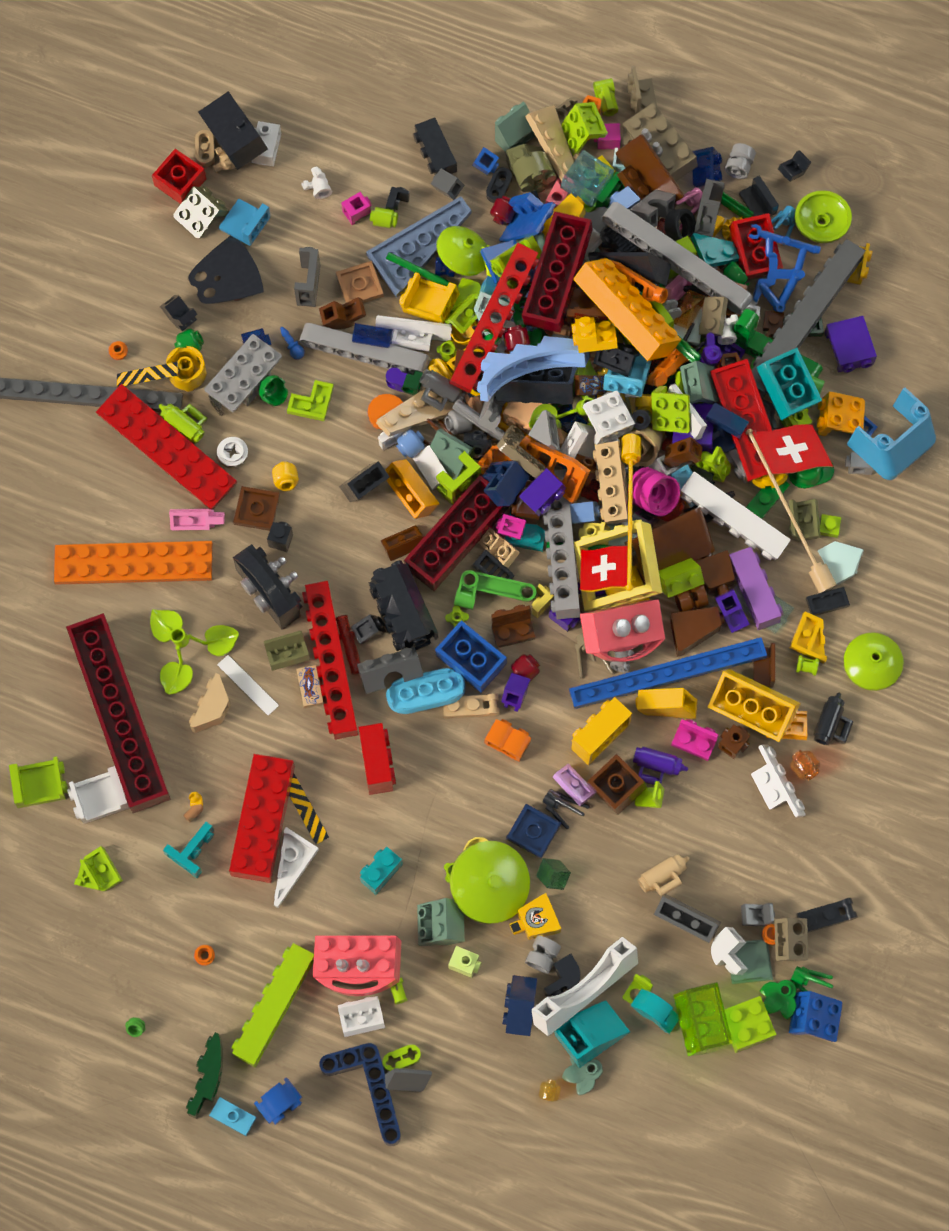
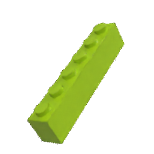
[231,943,314,1068]

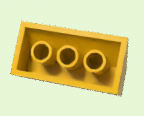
[708,669,801,742]

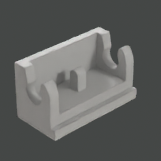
[478,393,505,433]

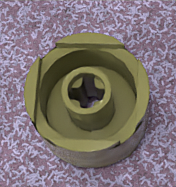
[512,151,556,193]

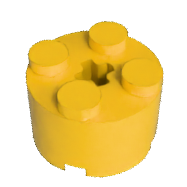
[166,346,207,392]

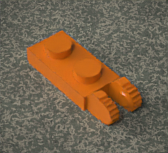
[646,347,693,387]

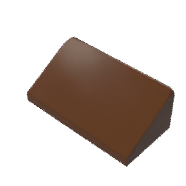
[381,525,423,561]

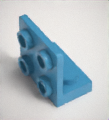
[219,199,270,246]

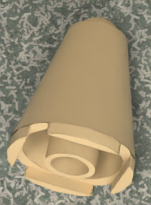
[627,423,665,467]

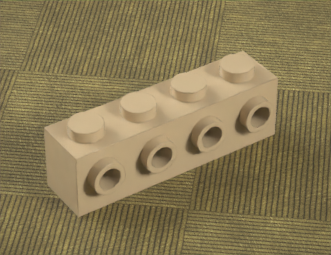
[593,441,628,524]

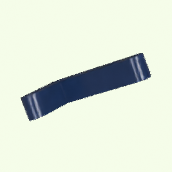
[319,1043,401,1146]

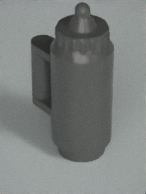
[419,369,466,411]

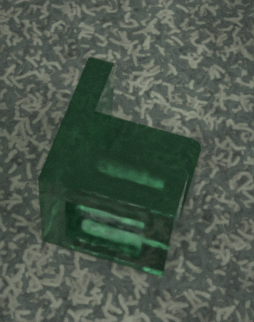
[536,858,571,890]

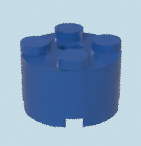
[254,1077,302,1125]

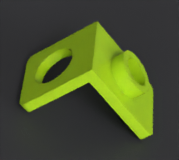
[635,781,665,808]
[622,974,653,1004]

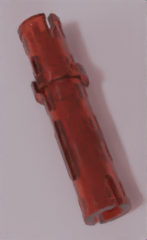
[335,615,361,675]

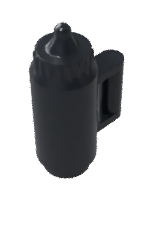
[813,692,853,745]

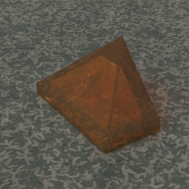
[673,290,706,329]

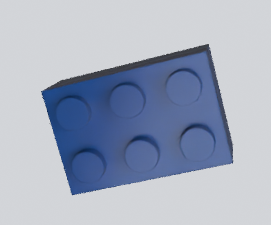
[435,620,507,693]

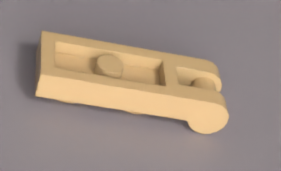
[443,694,500,719]

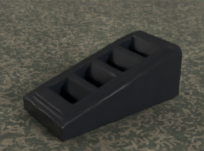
[471,550,515,580]

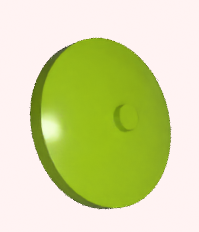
[450,841,530,924]

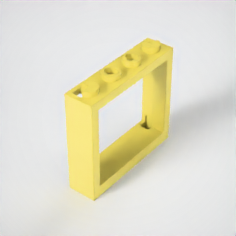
[574,520,662,612]

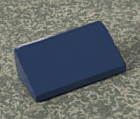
[705,403,749,439]

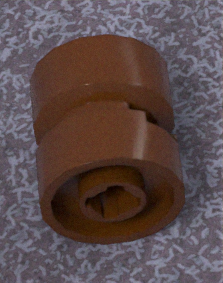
[674,585,709,612]

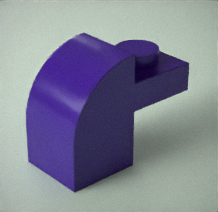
[715,589,750,633]

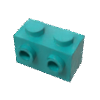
[360,846,403,895]

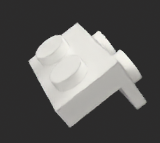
[338,996,385,1037]

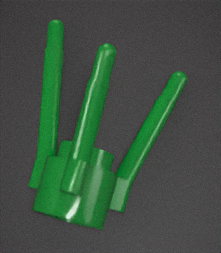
[790,966,834,992]

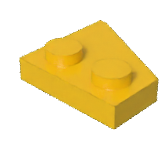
[789,611,827,664]

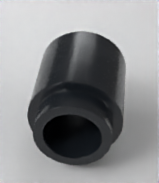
[631,408,652,429]

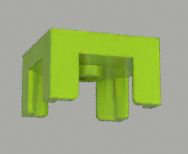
[436,451,481,505]

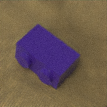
[519,468,566,516]

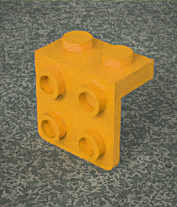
[817,391,865,436]

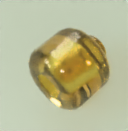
[539,1079,561,1102]

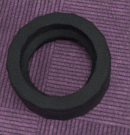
[664,209,696,242]

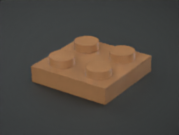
[336,261,384,303]

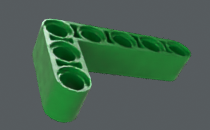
[733,309,823,378]

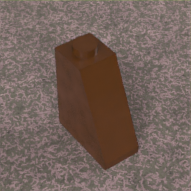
[670,606,724,657]

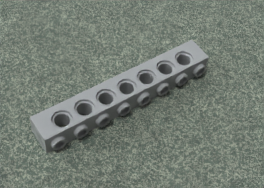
[543,469,580,619]

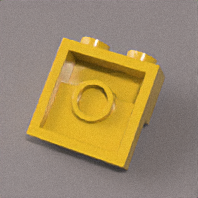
[571,317,618,353]

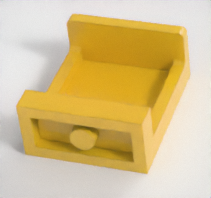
[400,272,460,324]

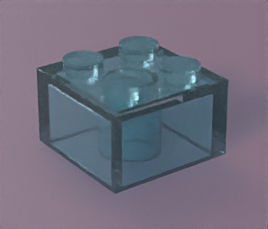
[560,150,615,208]

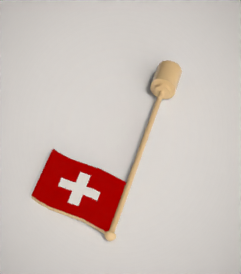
[746,424,837,593]

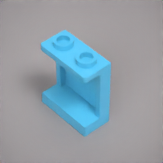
[603,348,651,397]

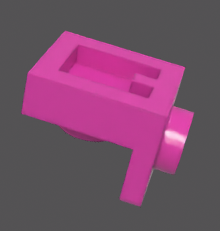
[496,514,527,540]

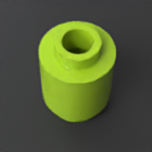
[370,207,398,229]

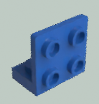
[789,991,843,1042]

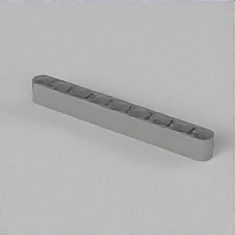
[602,202,753,315]

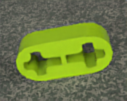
[382,1044,421,1072]

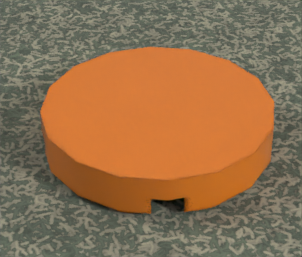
[368,394,403,430]

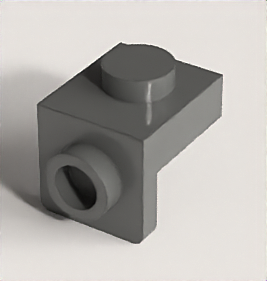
[741,903,775,927]

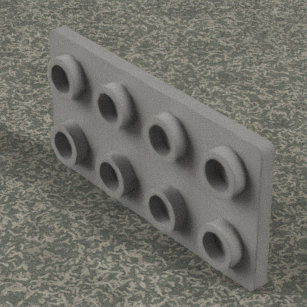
[204,334,282,412]

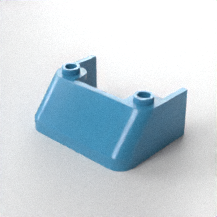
[847,388,936,480]

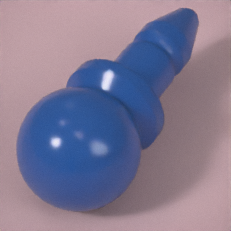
[280,327,305,360]

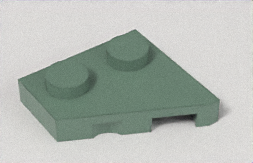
[430,429,473,480]

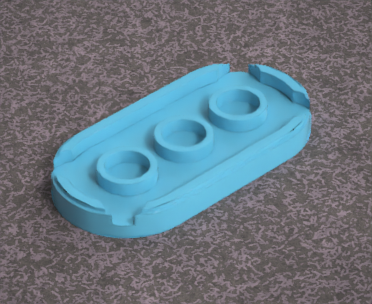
[386,668,465,714]

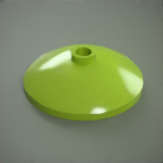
[795,191,852,243]
[436,226,487,276]
[843,633,904,691]

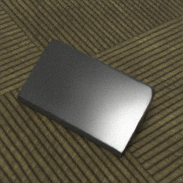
[385,1068,432,1092]

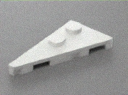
[274,827,319,908]

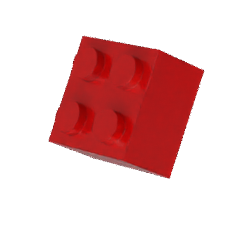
[152,149,207,204]

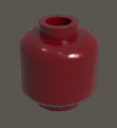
[490,196,516,226]
[503,325,530,351]
[511,654,540,681]

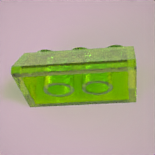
[673,982,733,1056]

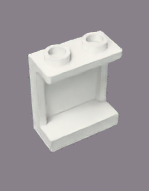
[560,421,620,469]
[67,766,129,824]

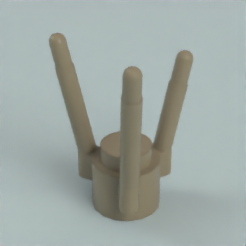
[575,633,614,679]

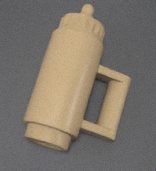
[637,855,690,897]

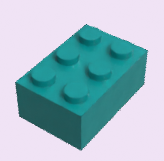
[756,348,822,420]

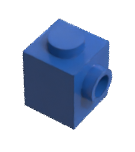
[472,147,499,175]

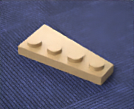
[525,105,578,181]
[376,388,454,437]

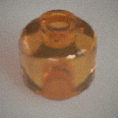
[790,750,820,781]

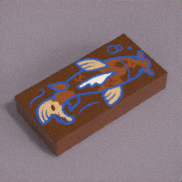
[575,375,607,395]

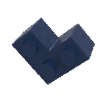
[482,461,530,506]
[502,975,537,1036]

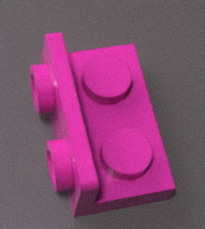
[671,719,719,761]

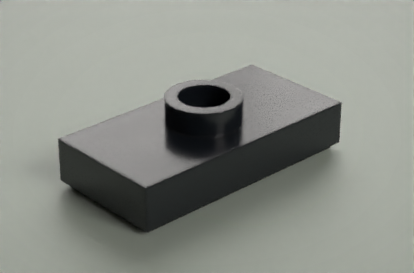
[806,587,850,616]

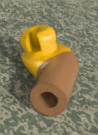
[183,792,203,823]

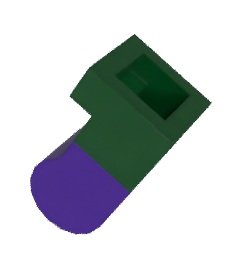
[386,368,423,395]

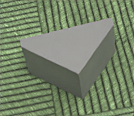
[528,410,560,452]

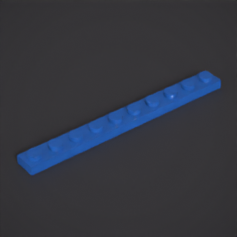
[569,637,767,709]

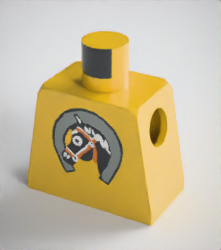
[509,893,561,940]

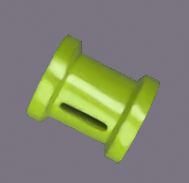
[796,655,819,676]

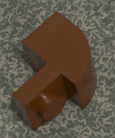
[319,297,366,329]

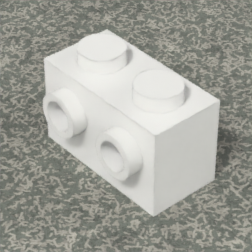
[252,121,281,166]

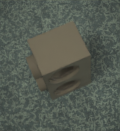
[774,918,809,961]

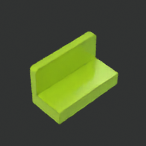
[444,292,479,334]

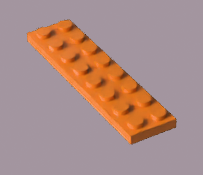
[54,541,213,584]

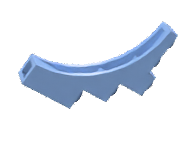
[477,336,590,402]

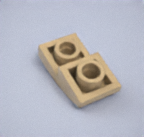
[478,528,520,568]

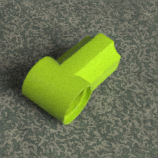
[593,78,619,117]

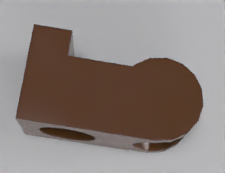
[664,437,703,467]

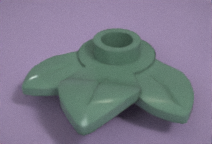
[562,1056,603,1095]

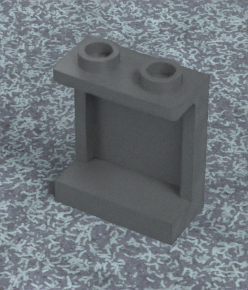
[694,179,725,237]
[294,247,321,307]

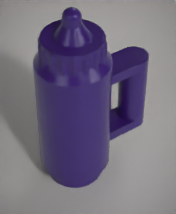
[700,333,722,367]
[633,746,688,785]

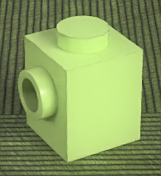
[448,946,482,978]

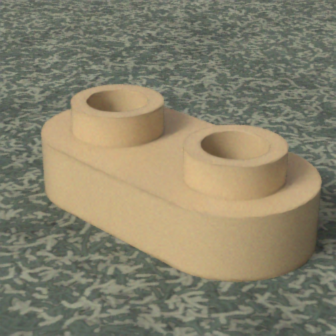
[195,130,215,167]

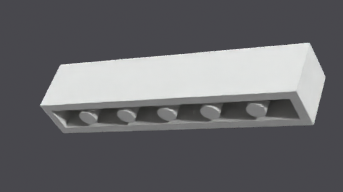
[680,472,791,561]

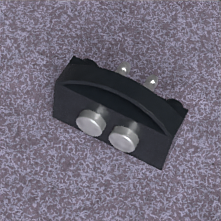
[233,544,303,630]

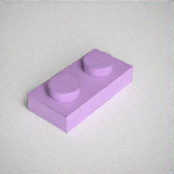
[553,763,596,806]

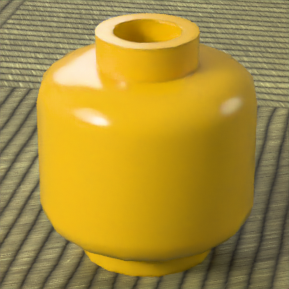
[272,461,299,491]

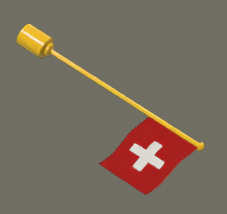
[580,434,641,592]

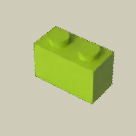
[659,558,704,598]

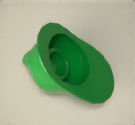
[789,460,835,489]

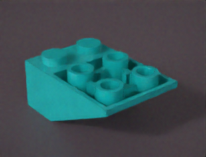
[554,1000,630,1068]

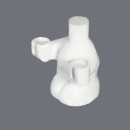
[301,167,332,199]
[717,314,738,345]

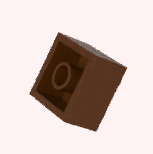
[587,754,647,815]

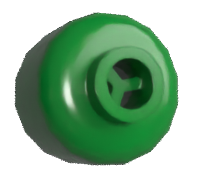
[174,328,204,352]

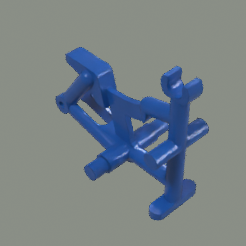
[748,224,821,312]

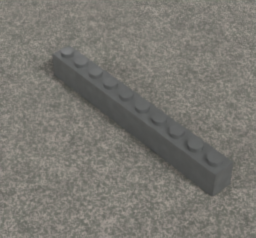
[752,239,866,399]

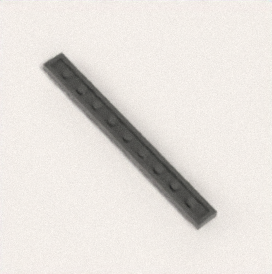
[0,378,183,412]

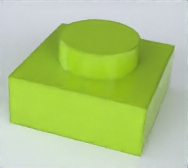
[820,514,841,538]

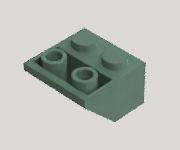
[495,101,536,152]
[417,898,465,946]

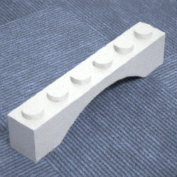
[532,937,638,1036]

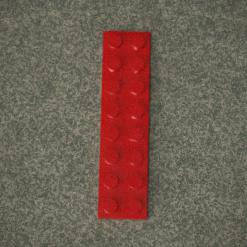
[96,384,237,510]

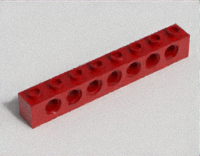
[449,243,539,393]
[302,581,358,740]

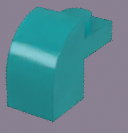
[630,989,681,1034]

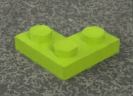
[287,380,334,422]

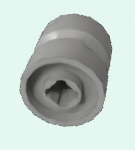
[725,143,756,179]
[525,935,561,974]

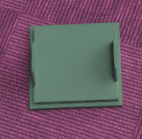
[730,940,773,984]

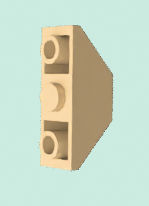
[189,673,231,733]

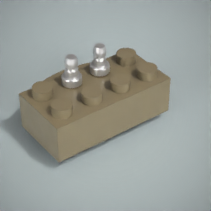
[623,103,698,182]

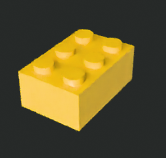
[571,697,632,766]

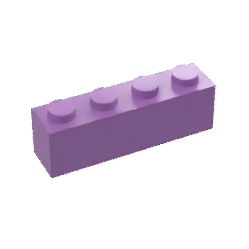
[729,547,783,630]

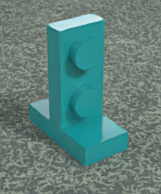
[163,822,214,878]

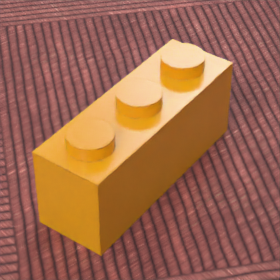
[385,459,440,519]

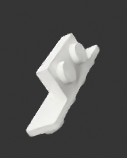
[375,315,452,351]
[751,745,806,817]

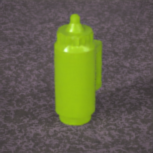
[159,404,208,444]

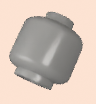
[445,410,473,435]

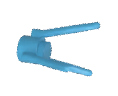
[771,206,796,246]

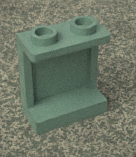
[680,361,721,406]

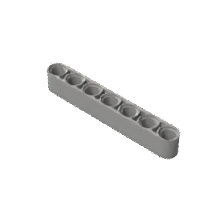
[299,323,431,375]

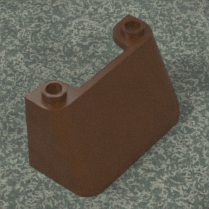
[624,507,716,585]

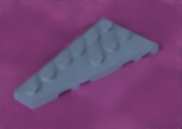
[366,196,471,298]

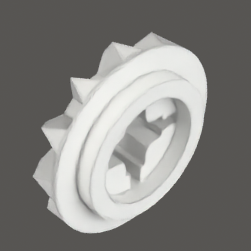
[217,437,248,467]

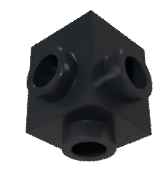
[464,430,491,460]

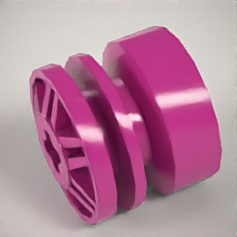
[627,467,680,516]

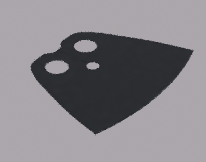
[188,235,264,304]

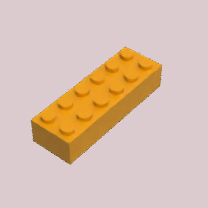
[573,258,682,361]

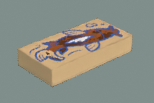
[296,665,323,708]

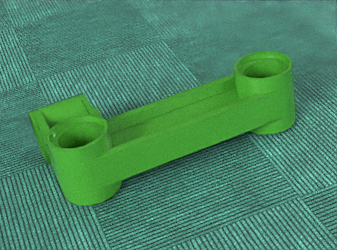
[454,570,536,610]

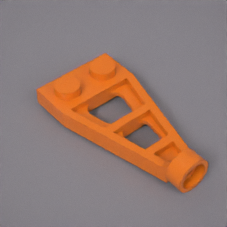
[600,258,668,304]
[519,435,591,503]

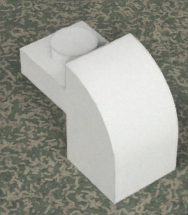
[711,927,748,975]

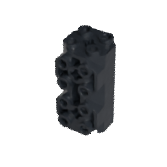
[368,560,439,651]

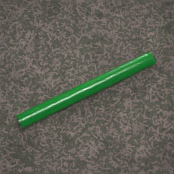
[386,252,454,286]

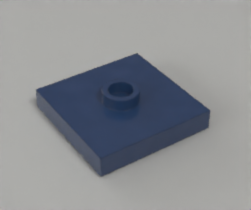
[506,804,561,859]

